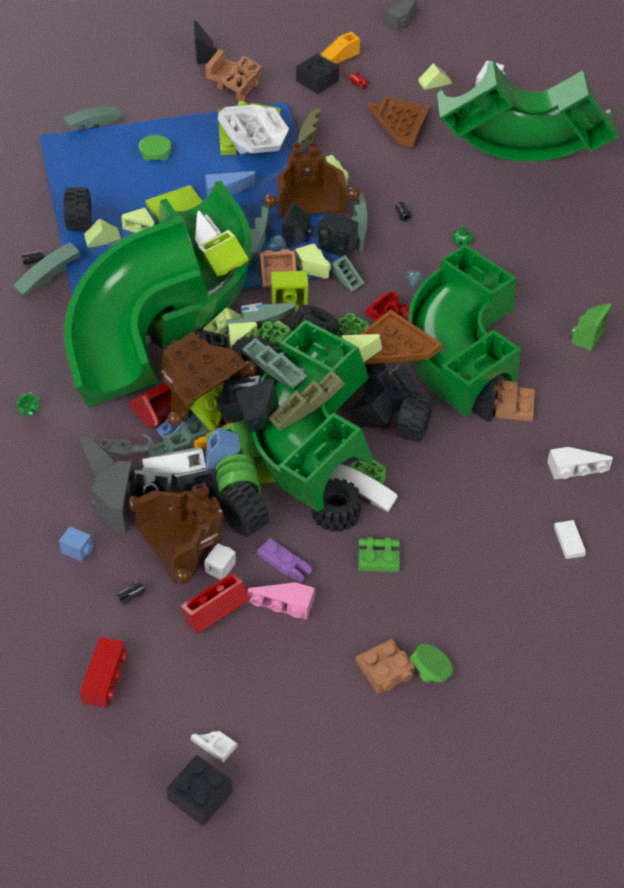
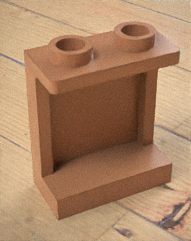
[205,50,253,88]

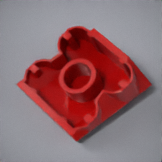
[364,292,410,321]

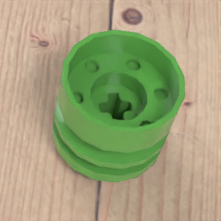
[215,454,261,495]

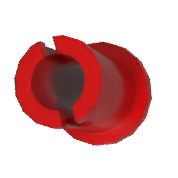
[349,72,369,89]

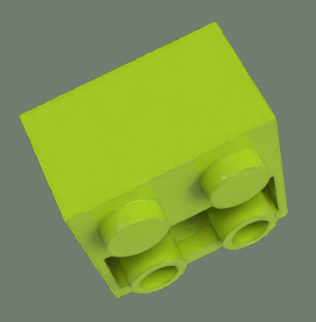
[198,230,249,277]

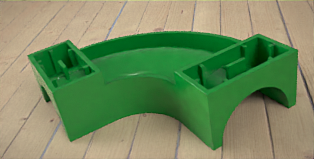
[437,60,619,161]
[148,180,252,349]
[64,216,210,407]
[408,244,521,417]
[251,320,373,512]

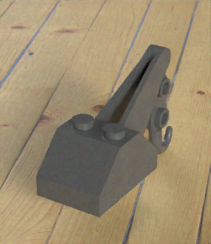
[81,434,154,533]

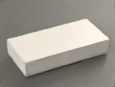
[554,520,586,559]

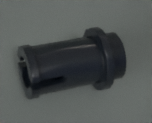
[395,202,412,222]
[22,249,44,264]
[117,581,145,604]

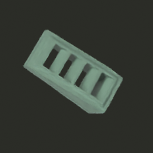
[330,255,365,293]

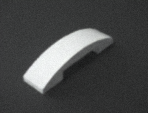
[329,464,398,512]

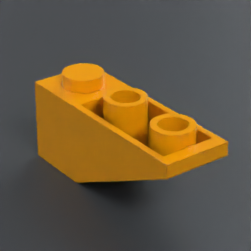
[320,32,360,64]

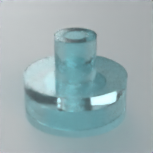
[268,235,286,252]
[405,270,423,287]

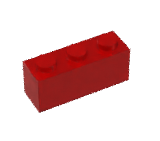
[180,573,249,633]
[80,636,128,708]

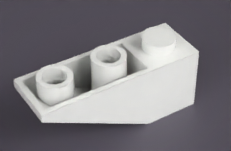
[195,211,221,245]
[142,447,206,474]
[547,447,613,479]

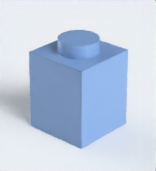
[59,526,93,562]

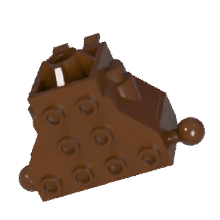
[264,141,360,218]
[161,332,257,427]
[126,483,224,584]

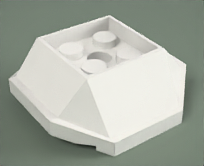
[217,105,289,154]

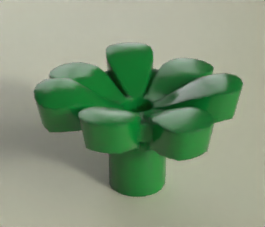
[451,226,473,245]
[15,392,40,417]

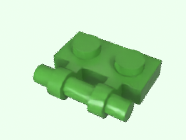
[358,537,400,572]

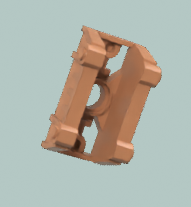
[217,56,262,101]

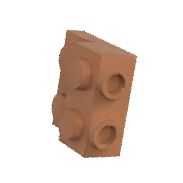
[259,249,297,288]
[493,380,535,422]
[355,639,415,694]

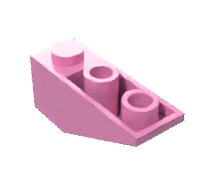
[247,582,315,619]

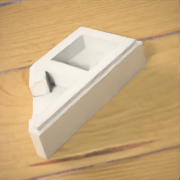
[191,731,237,763]

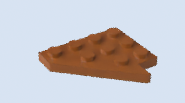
[368,96,430,148]
[359,310,442,364]

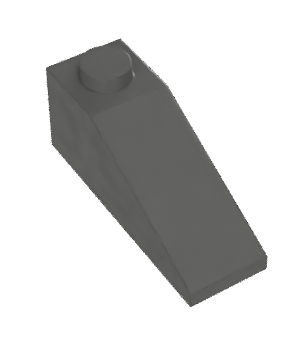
[384,0,417,30]

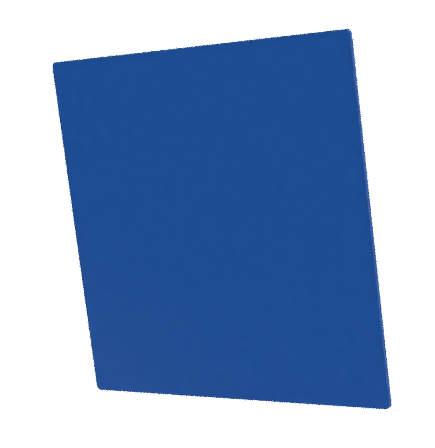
[39,102,348,295]

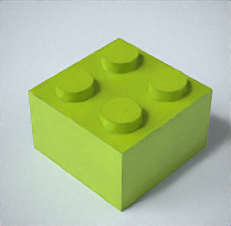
[271,271,308,311]

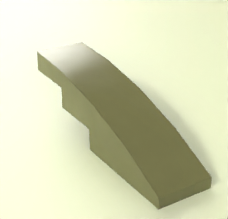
[296,107,322,150]
[269,370,345,431]

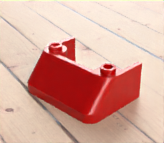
[128,383,172,428]

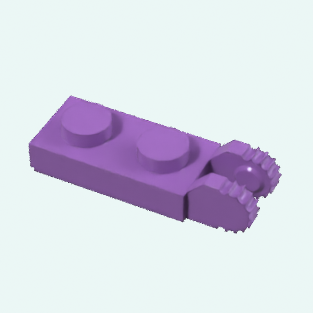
[257,538,312,583]

